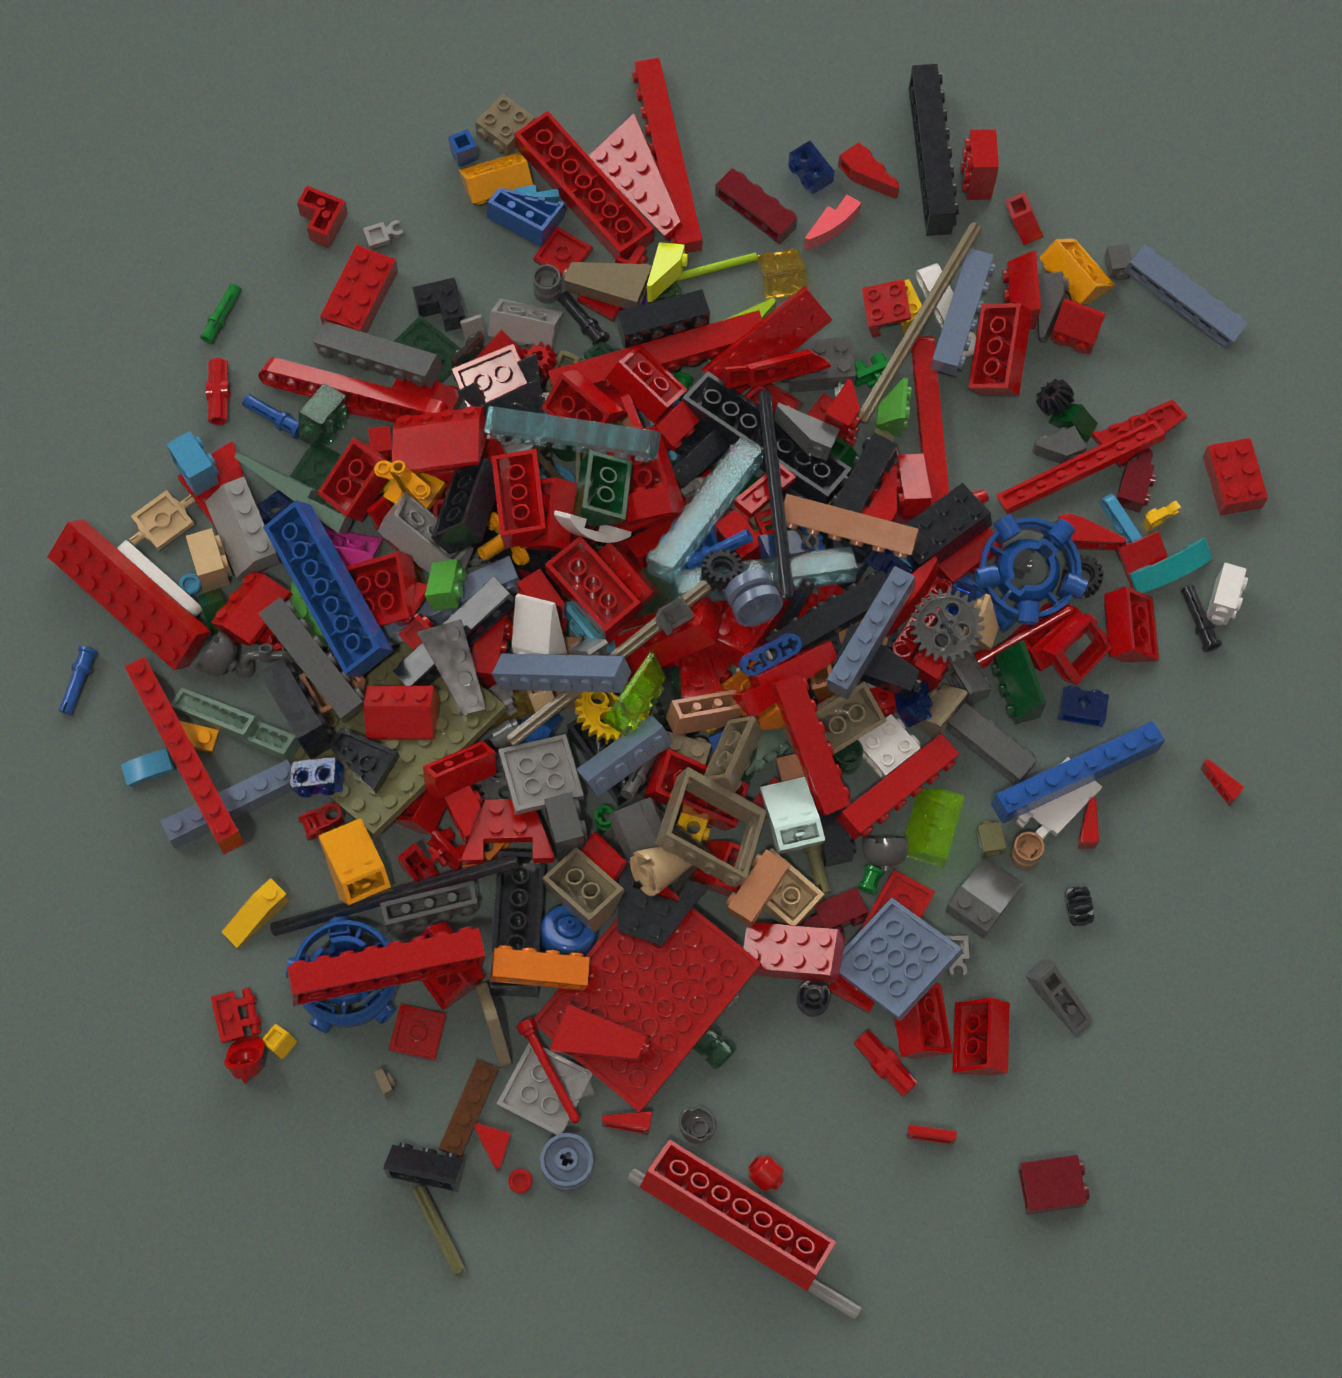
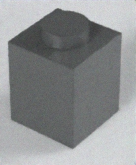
[1104,244,1132,280]

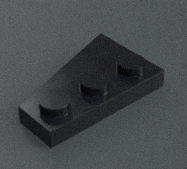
[329,727,400,793]

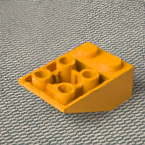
[318,818,391,905]

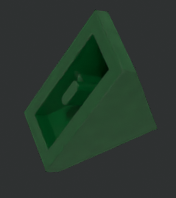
[1048,404,1098,442]
[198,588,225,636]

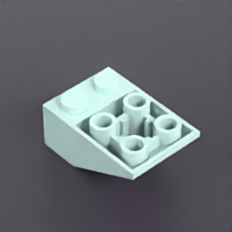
[760,777,825,854]

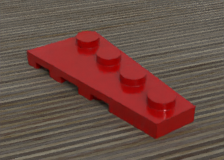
[1091,400,1187,468]

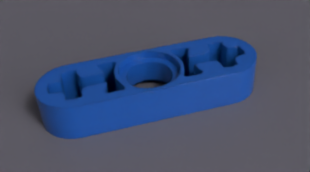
[739,633,802,676]

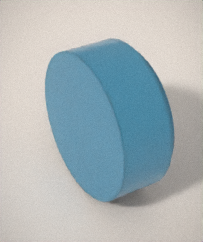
[179,573,202,597]

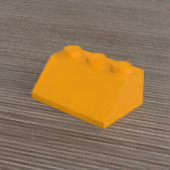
[459,152,533,205]
[1039,239,1115,304]

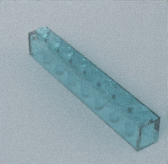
[484,406,661,463]
[646,437,764,584]
[672,546,858,602]

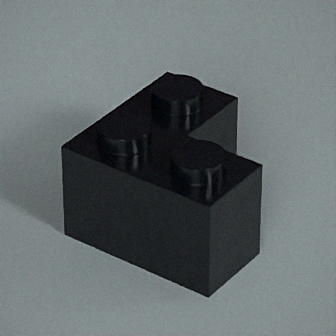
[412,277,465,332]

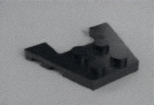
[457,353,546,442]
[617,858,708,947]

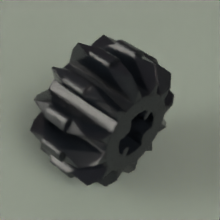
[1036,378,1075,417]
[1065,886,1094,926]

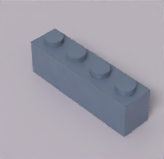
[576,715,673,798]

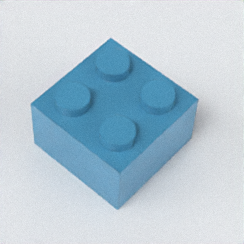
[166,431,219,496]

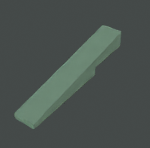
[234,452,353,535]
[171,687,301,763]

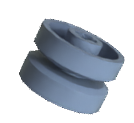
[724,569,783,627]
[540,1133,594,1192]

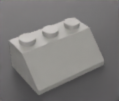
[488,299,563,347]

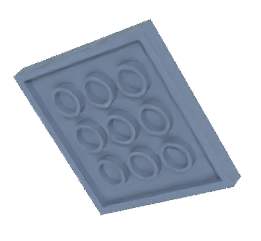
[839,898,963,1021]

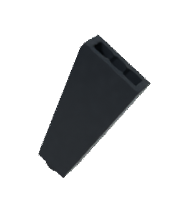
[833,624,923,699]

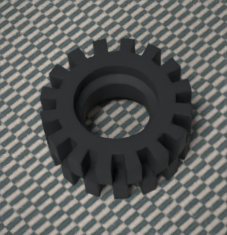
[701,549,743,593]
[1061,555,1104,599]

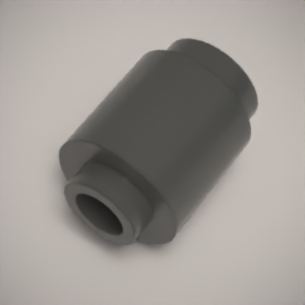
[490,717,521,748]

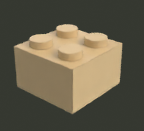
[186,528,232,593]

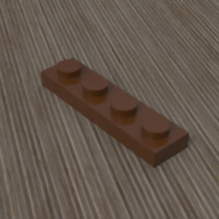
[439,1060,499,1158]

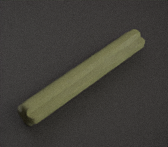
[413,1185,465,1275]

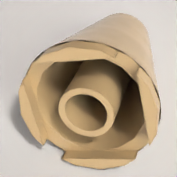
[630,847,693,896]

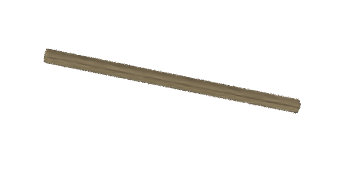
[859,222,982,424]
[507,580,711,746]

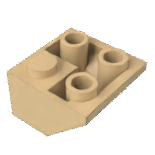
[961,594,999,651]

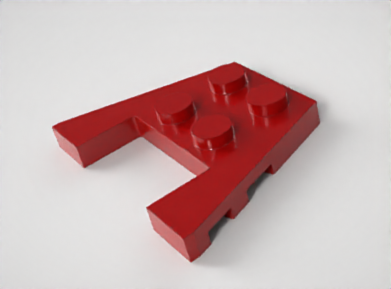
[462,799,554,865]

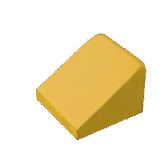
[262,1024,297,1059]

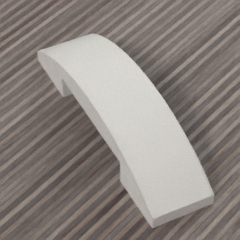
[554,510,632,543]

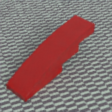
[886,556,939,638]

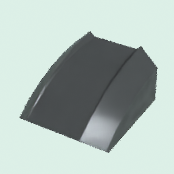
[608,798,662,860]

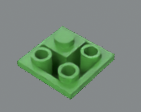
[875,378,911,437]

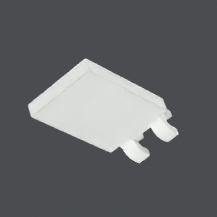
[1016,757,1102,840]

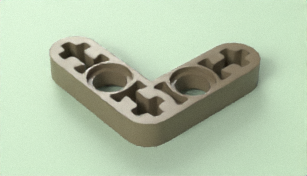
[475,982,512,1068]

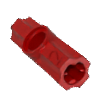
[206,358,230,425]
[854,1030,918,1097]

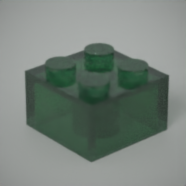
[298,383,347,451]

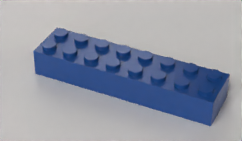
[263,500,393,678]

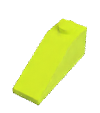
[647,242,688,302]

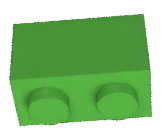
[425,559,467,611]

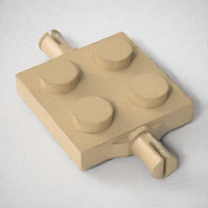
[129,490,196,551]

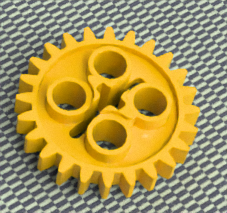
[575,679,650,744]

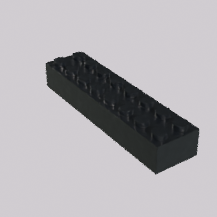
[908,64,959,236]
[682,371,852,505]

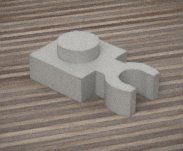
[363,220,404,250]
[946,936,969,977]

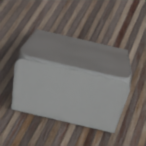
[460,314,486,344]

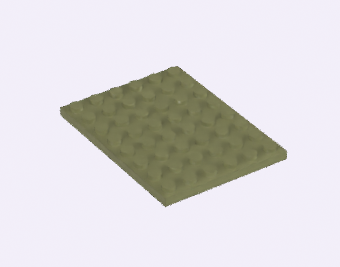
[290,641,508,838]

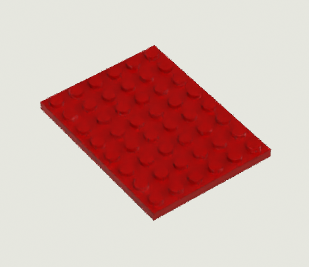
[534,887,762,1112]

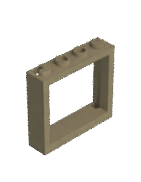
[655,767,767,888]

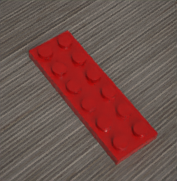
[702,286,832,393]
[828,870,935,1014]

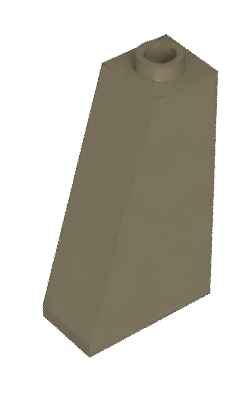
[562,262,652,309]

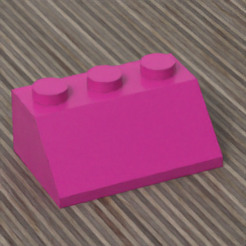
[324,527,383,566]

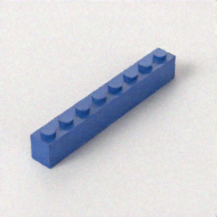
[991,721,1165,824]

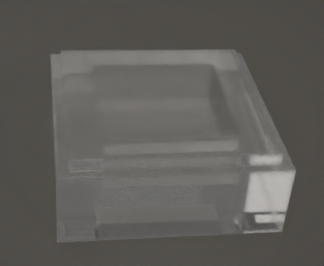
[564,1071,594,1102]

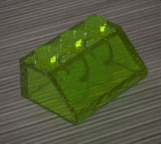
[603,652,666,736]
[904,789,965,867]

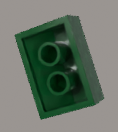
[574,450,632,527]
[991,640,1046,725]

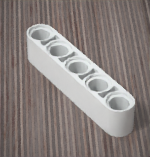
[916,263,976,358]
[117,540,203,618]

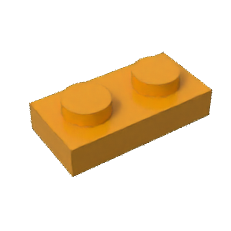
[180,721,220,754]

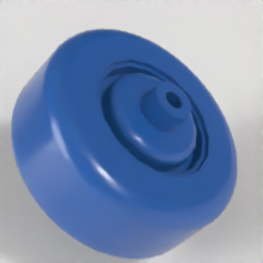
[541,905,597,957]

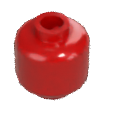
[747,1155,784,1192]

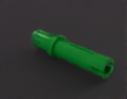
[200,283,242,344]

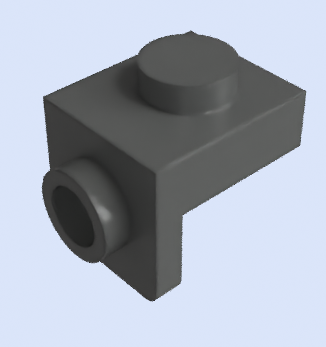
[655,596,694,635]

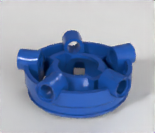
[974,513,1088,625]
[286,916,398,1033]

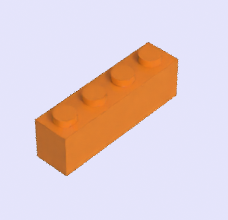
[490,945,590,991]

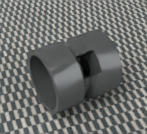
[533,264,561,304]

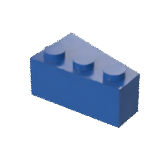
[487,188,565,247]

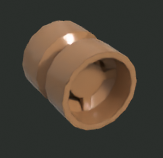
[1010,832,1045,870]

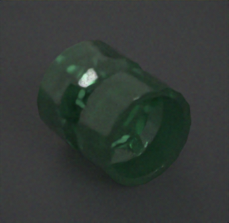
[832,740,863,775]
[694,1025,737,1070]

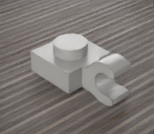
[487,684,517,716]

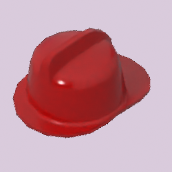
[224,1036,265,1084]

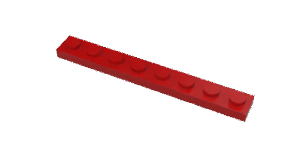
[996,419,1166,515]

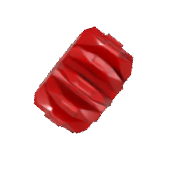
[520,341,558,379]

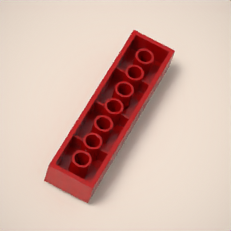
[514,111,654,260]
[47,519,211,670]
[287,927,485,1006]
[639,1140,836,1291]

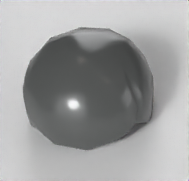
[679,1106,716,1144]

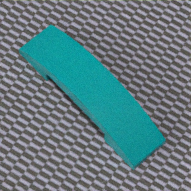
[1129,538,1213,593]

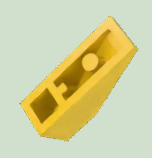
[222,878,290,949]

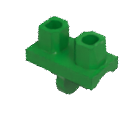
[854,352,891,388]

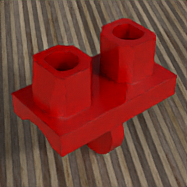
[427,828,466,871]

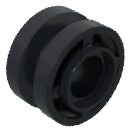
[796,981,831,1017]

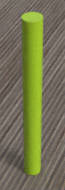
[675,252,758,282]

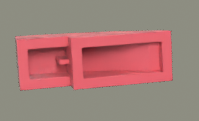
[804,195,861,250]

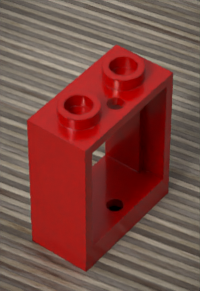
[1042,611,1112,686]

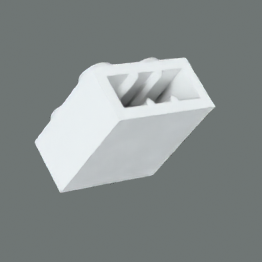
[1206,563,1248,625]
[855,714,921,780]

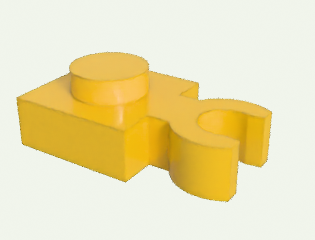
[1142,501,1181,532]

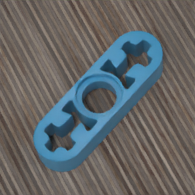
[1100,494,1142,544]

